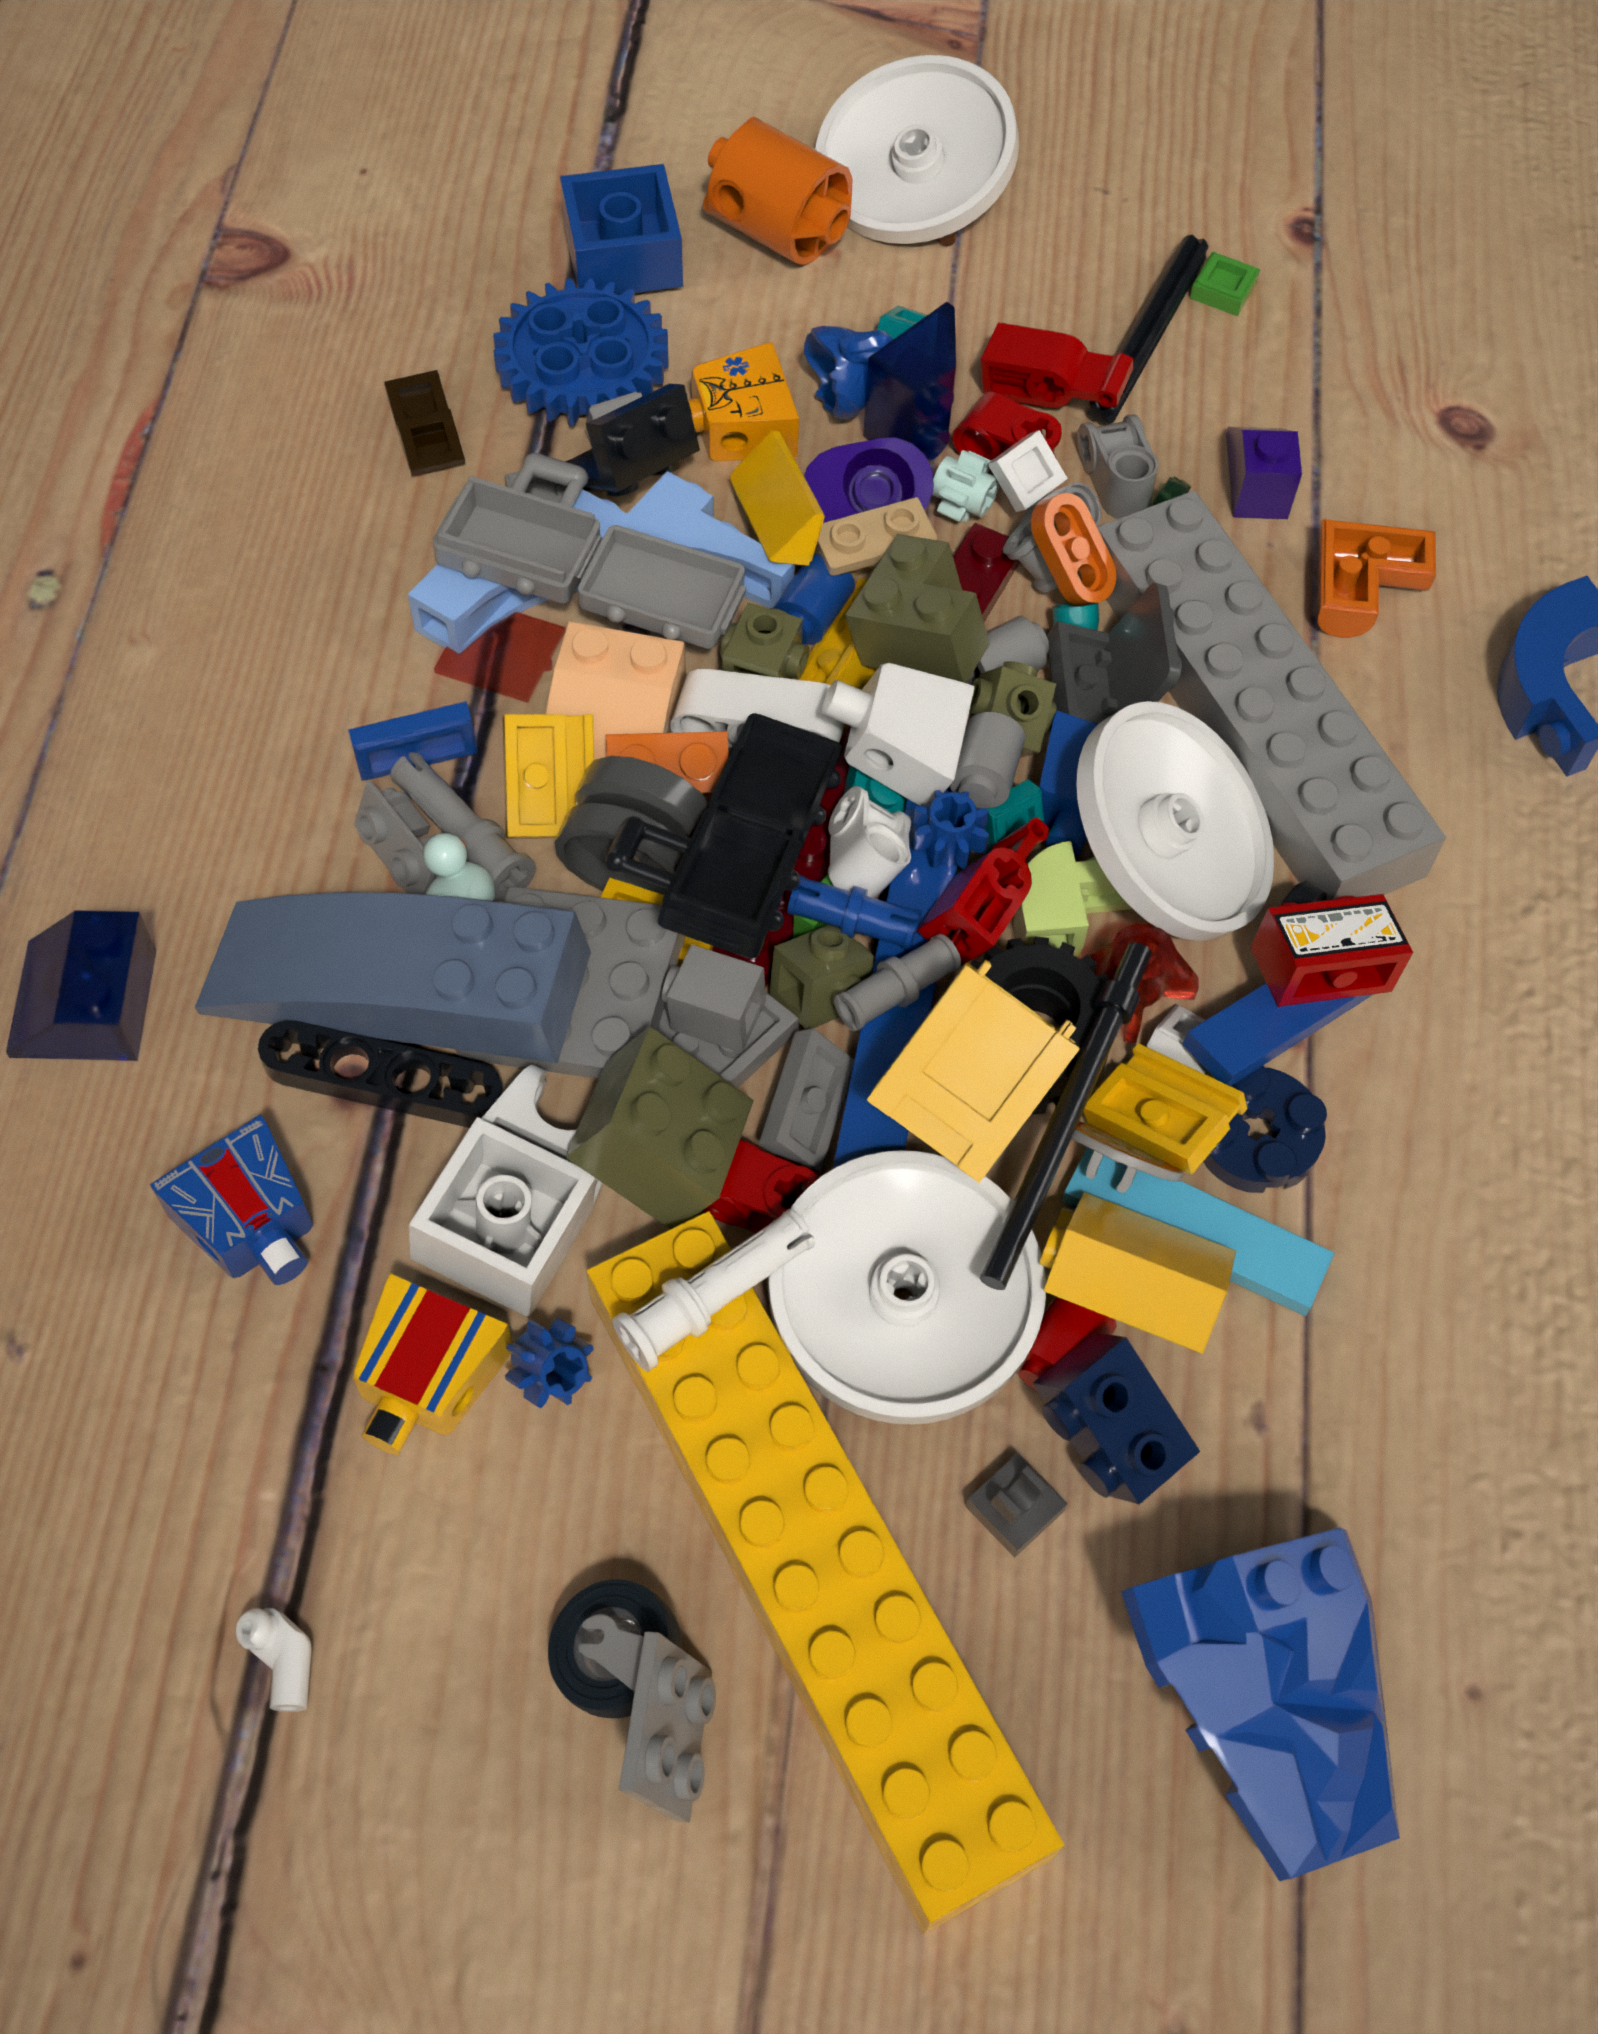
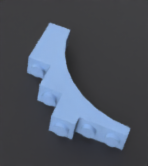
[408,471,795,657]

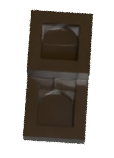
[384,370,465,476]

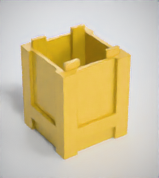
[867,959,1080,1183]

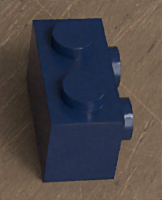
[1032,1333,1201,1505]

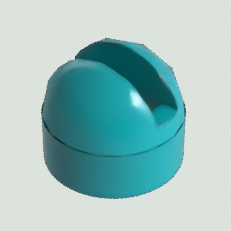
[1052,603,1099,631]

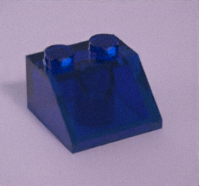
[863,302,956,460]
[6,910,157,1061]

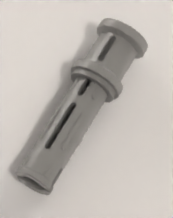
[390,752,536,901]

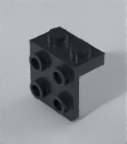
[551,383,700,496]

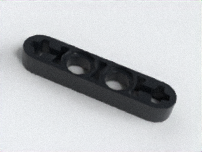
[258,1020,503,1128]

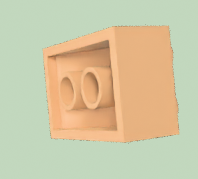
[545,621,686,760]

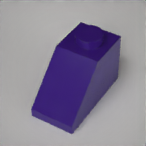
[1226,427,1302,519]

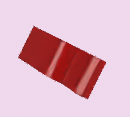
[980,322,1133,408]
[917,817,1049,966]

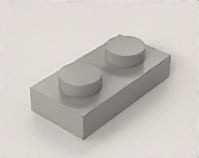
[759,1028,855,1173]

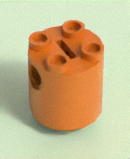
[703,116,853,265]

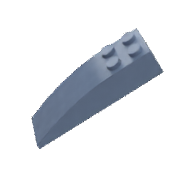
[195,892,591,1063]

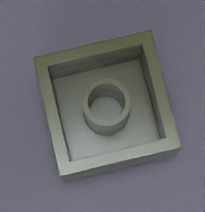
[565,1026,754,1229]

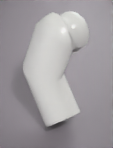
[236,1608,312,1712]

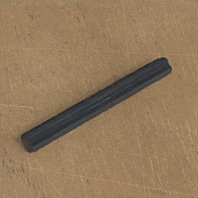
[1087,234,1209,425]

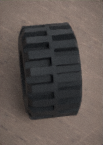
[971,937,1110,1114]

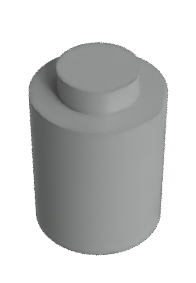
[967,616,1049,685]
[950,712,1025,809]

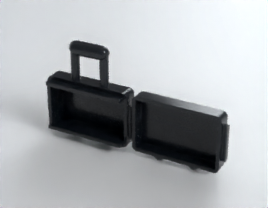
[605,713,842,959]

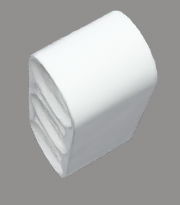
[670,669,845,752]

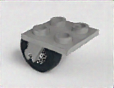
[548,1579,716,1823]

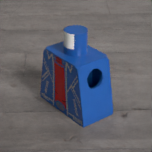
[150,1114,313,1285]

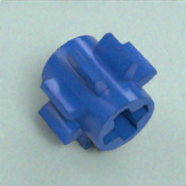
[913,790,989,869]
[505,1318,594,1408]

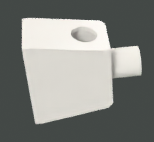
[822,663,974,808]

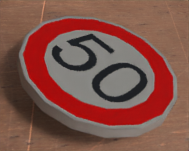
[1071,1121,1184,1193]

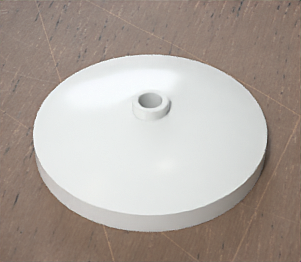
[815,55,1019,244]
[1076,701,1274,941]
[768,1150,1046,1425]

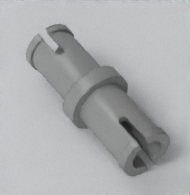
[834,933,961,1031]

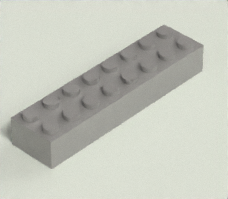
[1097,490,1446,901]

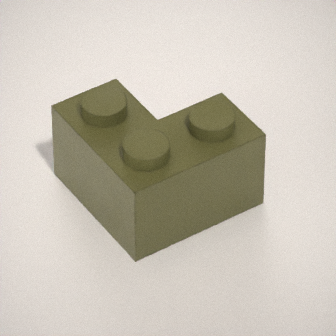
[845,534,990,683]

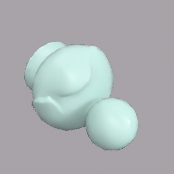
[423,833,495,901]

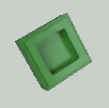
[1190,252,1260,316]

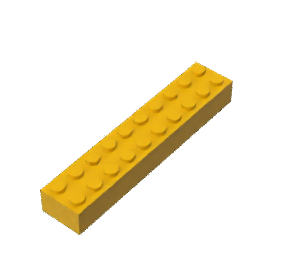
[586,1211,1065,1935]

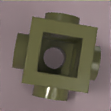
[720,602,809,679]
[969,661,1056,757]
[770,925,874,1029]

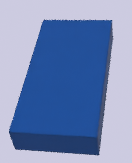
[348,701,478,781]

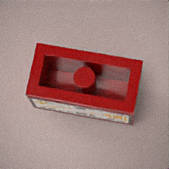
[1250,894,1414,1007]

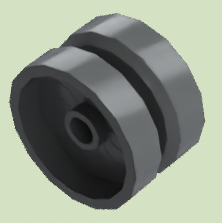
[554,756,709,895]

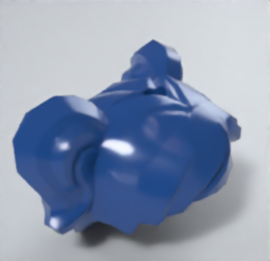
[804,326,895,420]

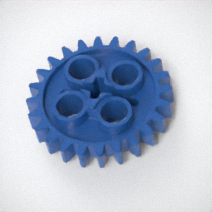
[493,278,669,425]

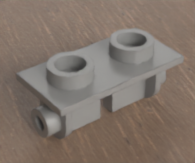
[354,781,438,895]

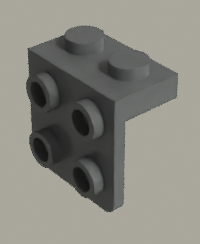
[1047,583,1182,724]

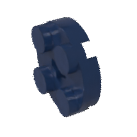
[1203,1066,1327,1193]

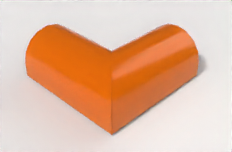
[1317,519,1436,638]

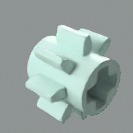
[932,450,999,523]

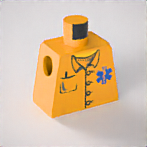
[688,342,799,462]

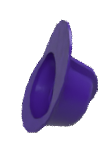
[804,437,934,523]

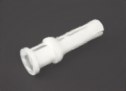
[612,1209,815,1372]

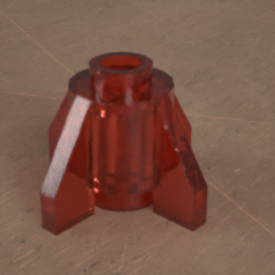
[1089,922,1199,1043]

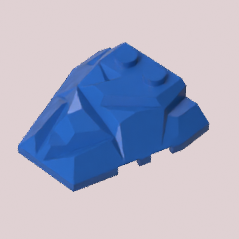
[1121,1527,1400,1881]

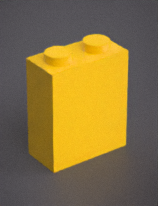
[1039,1192,1236,1354]

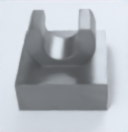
[965,1453,1068,1558]

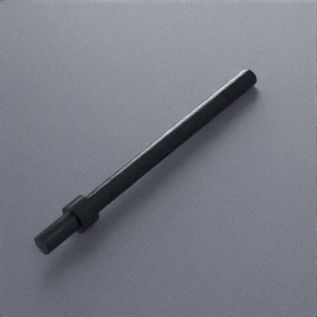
[980,942,1152,1290]

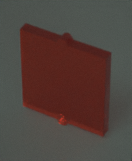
[434,612,566,703]

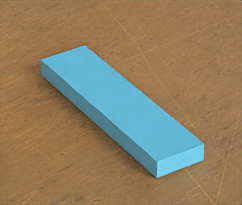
[1062,1147,1335,1317]

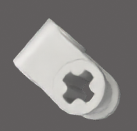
[828,786,911,898]

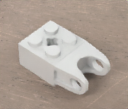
[409,1065,603,1318]

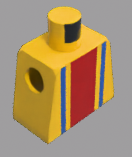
[353,1274,513,1455]

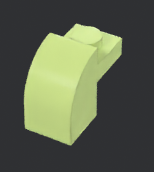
[1013,841,1132,957]

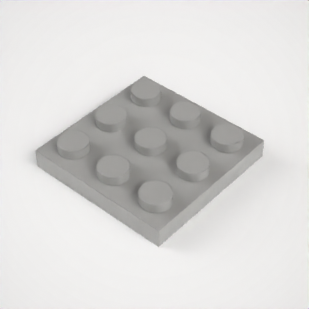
[455,886,686,1079]

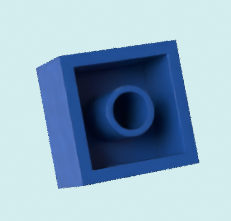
[560,164,683,295]

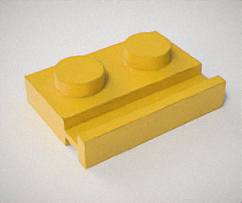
[502,714,594,839]
[1084,1043,1247,1175]

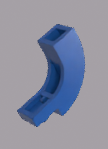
[1497,576,1598,777]

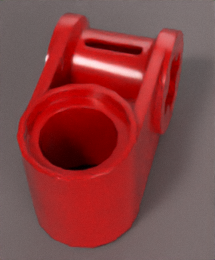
[952,392,1062,461]
[702,1140,819,1233]

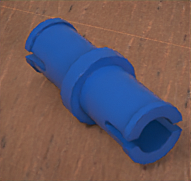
[787,874,921,950]

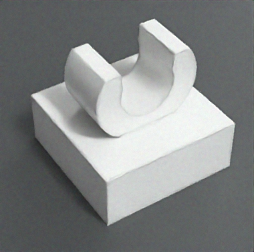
[988,430,1068,512]

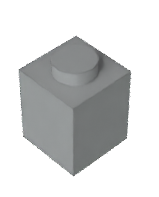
[661,944,766,1053]

